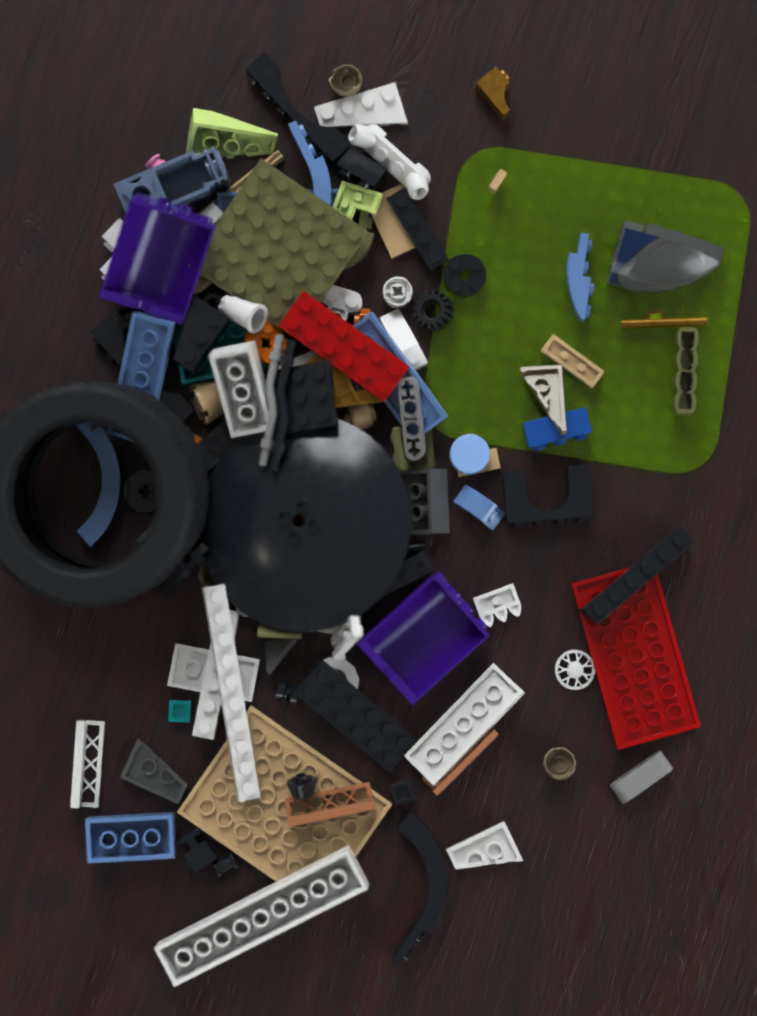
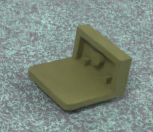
[391,427,436,471]

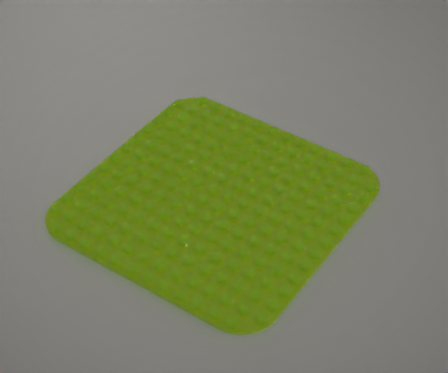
[425,147,750,473]

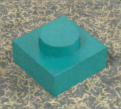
[168,700,192,723]

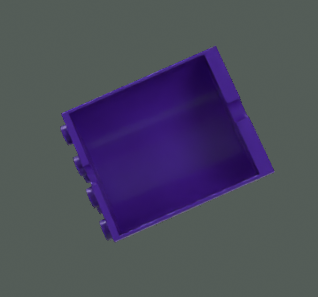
[99,193,215,325]
[356,572,490,705]

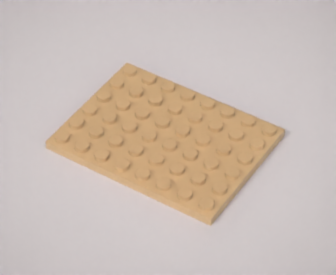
[177,705,392,882]

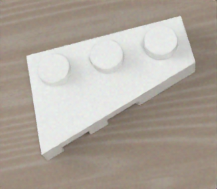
[446,821,523,869]

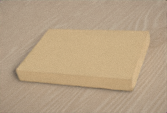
[371,184,416,259]

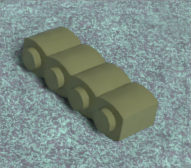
[671,327,699,416]

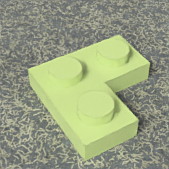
[333,180,383,220]

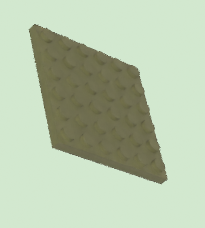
[188,159,369,335]

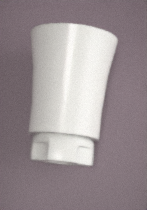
[218,295,268,333]

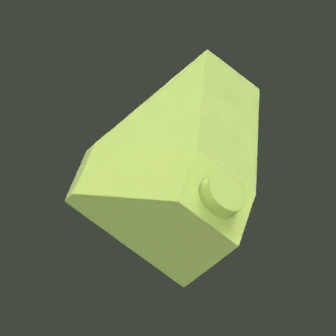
[186,108,278,159]

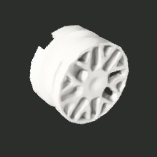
[383,276,413,308]

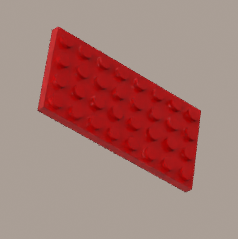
[571,567,701,750]

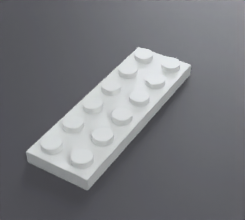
[404,663,525,787]

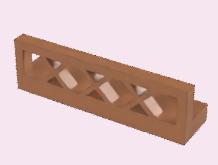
[422,728,499,796]
[285,782,375,827]

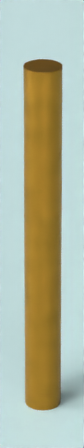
[621,317,707,328]

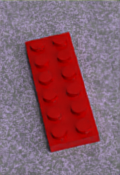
[278,291,410,402]

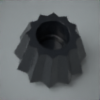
[287,773,317,800]

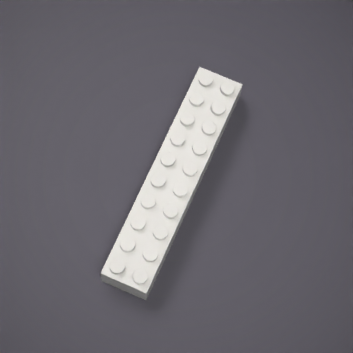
[154,845,369,987]

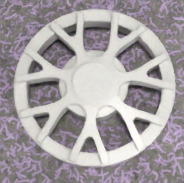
[555,650,595,690]

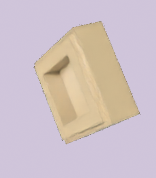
[488,169,507,195]

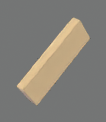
[540,334,605,389]

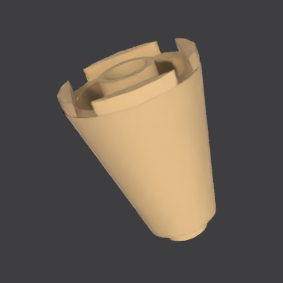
[188,380,224,425]

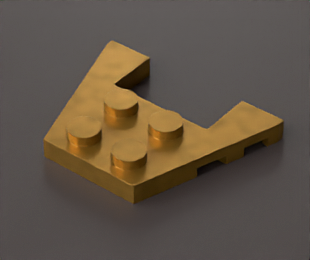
[305,354,382,408]

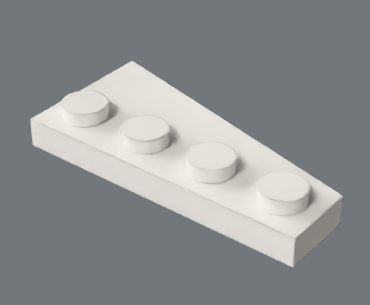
[314,82,408,128]

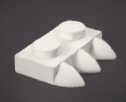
[473,583,521,627]

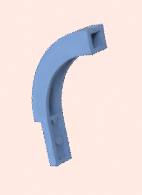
[288,121,331,205]
[76,422,123,548]

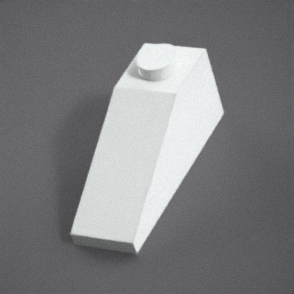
[380,308,428,371]

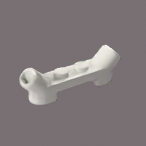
[348,124,431,200]

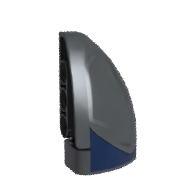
[606,220,725,293]

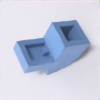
[453,484,505,530]

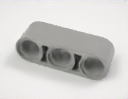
[610,750,673,804]

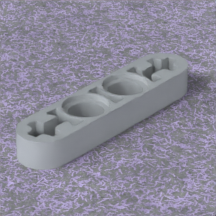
[398,376,426,461]

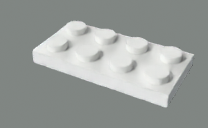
[167,643,260,702]

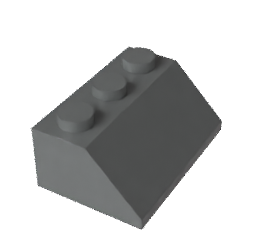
[400,468,450,535]

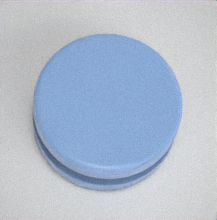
[449,434,490,475]

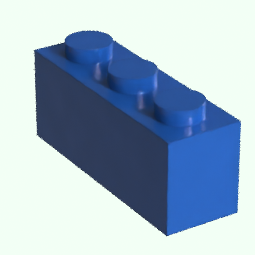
[521,407,592,452]

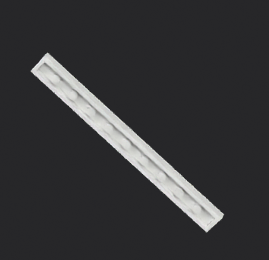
[202,584,260,802]

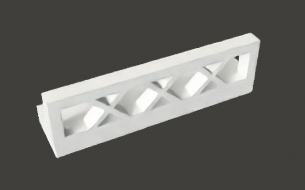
[70,720,105,808]

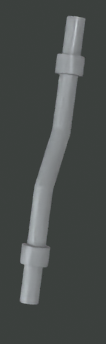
[259,334,284,466]

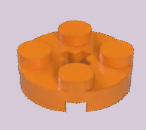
[244,321,287,366]

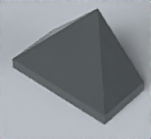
[264,638,297,674]

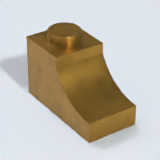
[475,67,510,120]

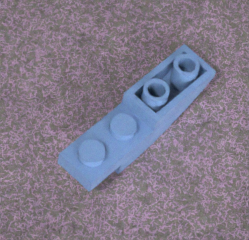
[566,232,594,322]

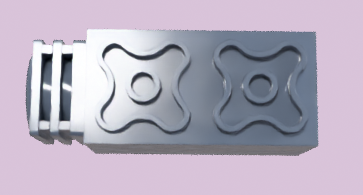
[114,146,231,212]

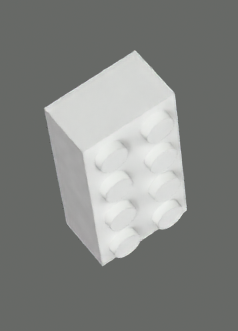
[209,340,269,438]

